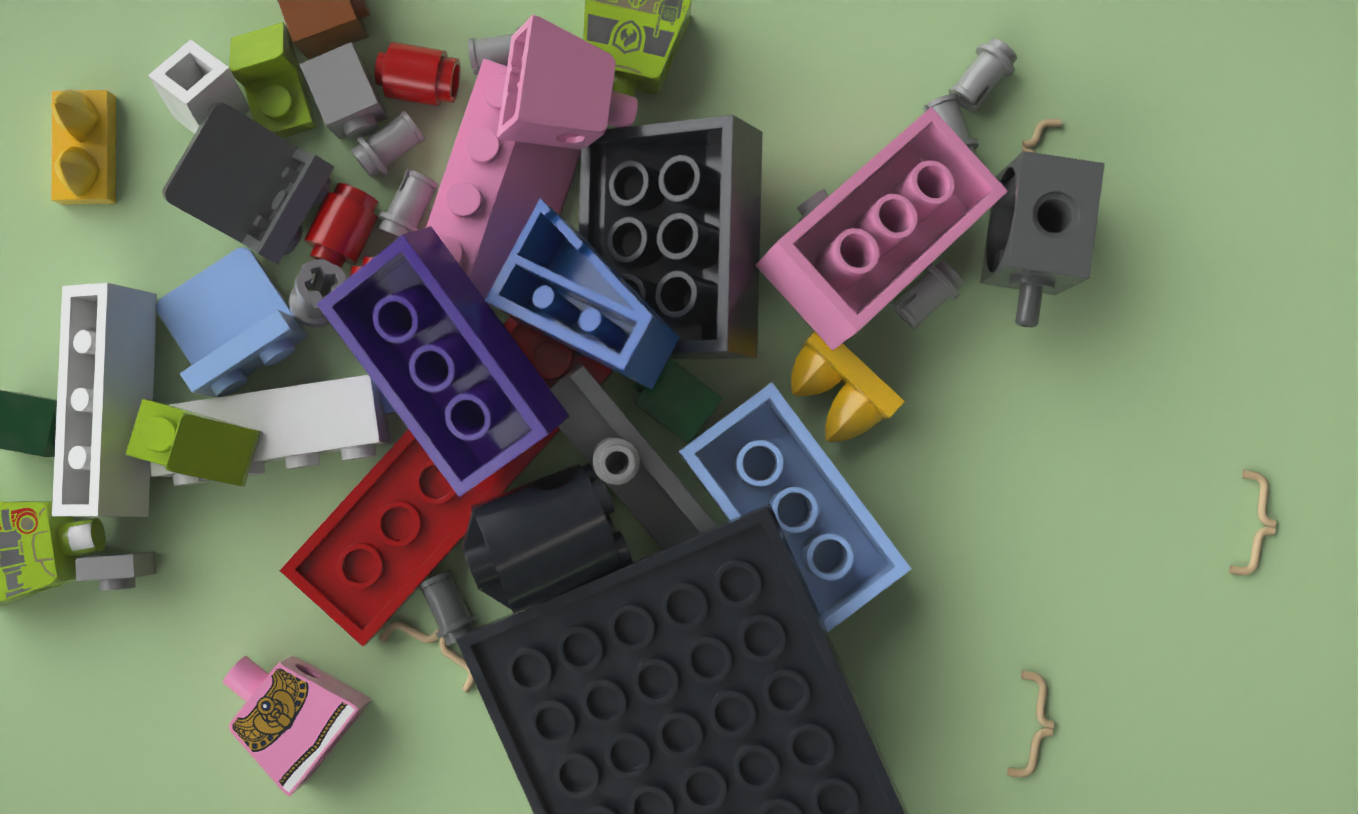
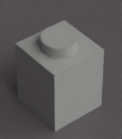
[299,42,389,140]

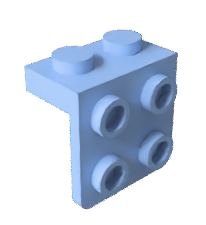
[156,247,308,397]

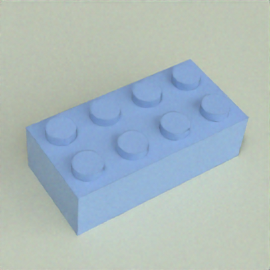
[678,382,911,632]

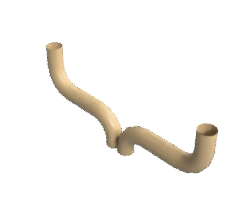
[1229,470,1276,575]
[378,621,475,693]
[1007,670,1054,778]

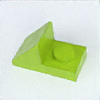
[229,22,317,138]
[125,399,261,487]

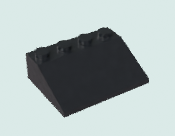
[575,115,763,359]

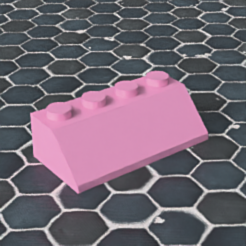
[426,58,581,305]

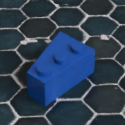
[484,198,680,389]

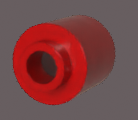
[375,42,460,107]
[304,182,379,269]

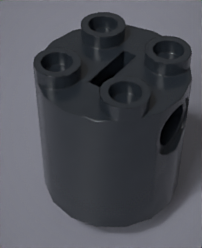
[462,463,632,614]

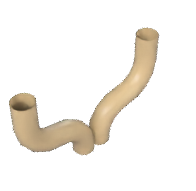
[1022,119,1061,153]

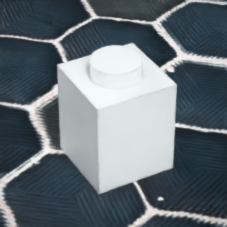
[148,40,250,134]

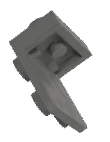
[162,103,335,264]

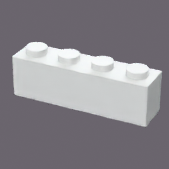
[52,283,157,517]
[150,375,391,486]

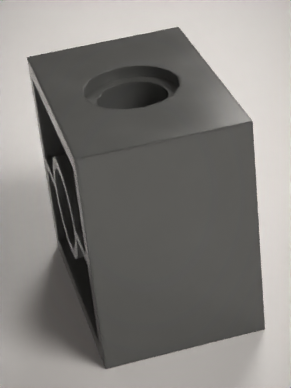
[980,151,1105,328]

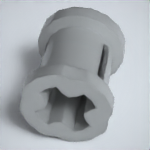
[288,259,347,328]

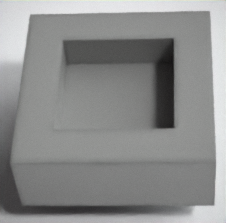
[75,551,156,591]

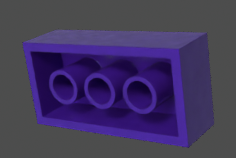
[317,226,570,497]

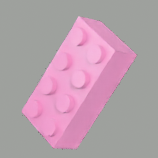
[755,107,1008,351]

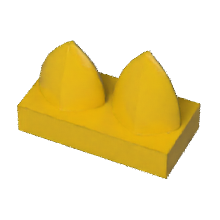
[50,89,116,205]
[791,331,905,443]

